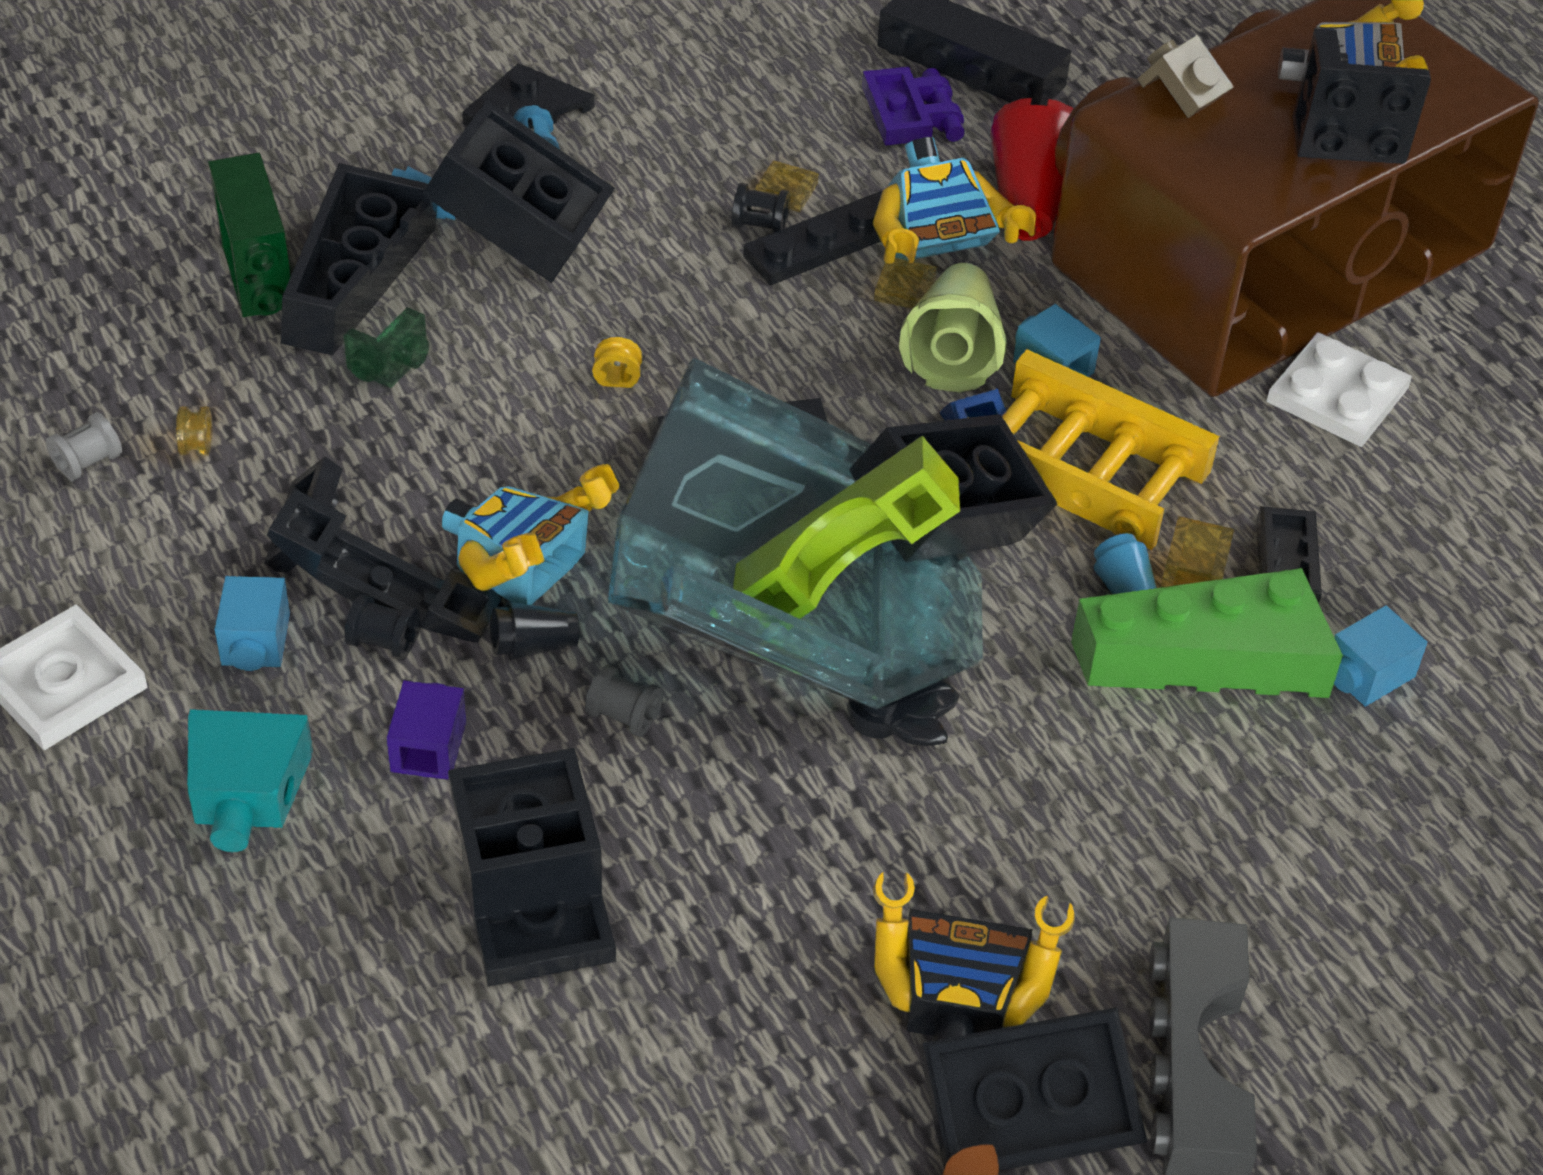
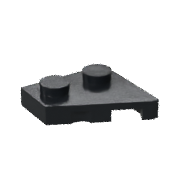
[462,63,595,129]

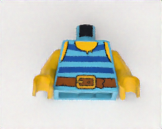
[873,137,1036,264]
[442,464,620,605]

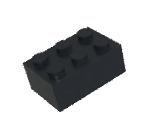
[849,414,1058,563]

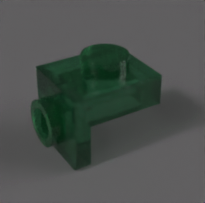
[343,307,429,388]

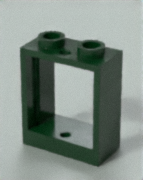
[208,152,291,318]

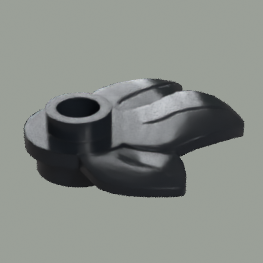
[847,662,959,746]

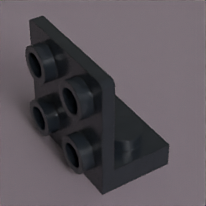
[1292,28,1431,164]

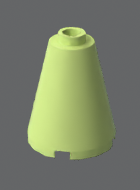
[899,263,1007,392]

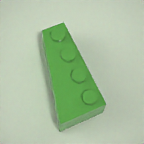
[1071,568,1343,698]

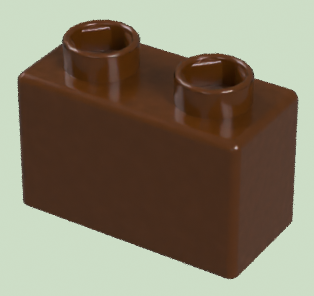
[1051,0,1539,397]

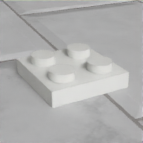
[1266,332,1412,447]
[0,604,148,750]

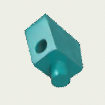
[187,709,313,852]

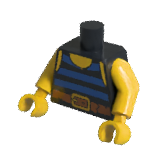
[873,872,1075,1041]

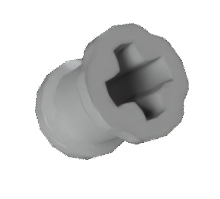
[46,412,122,482]

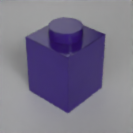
[386,680,466,780]

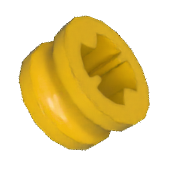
[592,337,642,388]

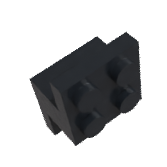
[448,748,616,987]

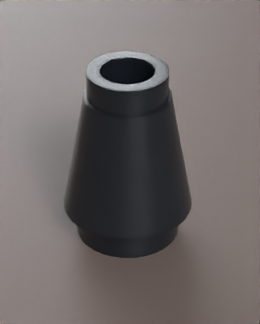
[490,601,580,660]

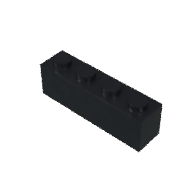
[877,0,1072,106]

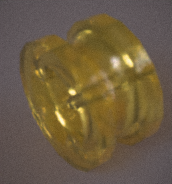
[176,406,213,456]

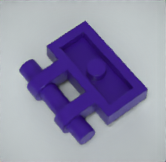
[862,67,965,146]

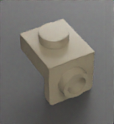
[1137,35,1234,118]

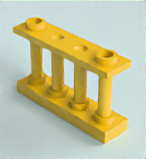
[968,349,1220,550]

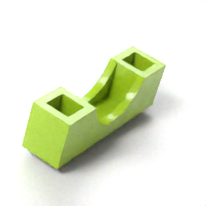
[732,436,960,639]

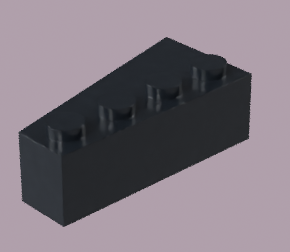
[280,163,438,356]

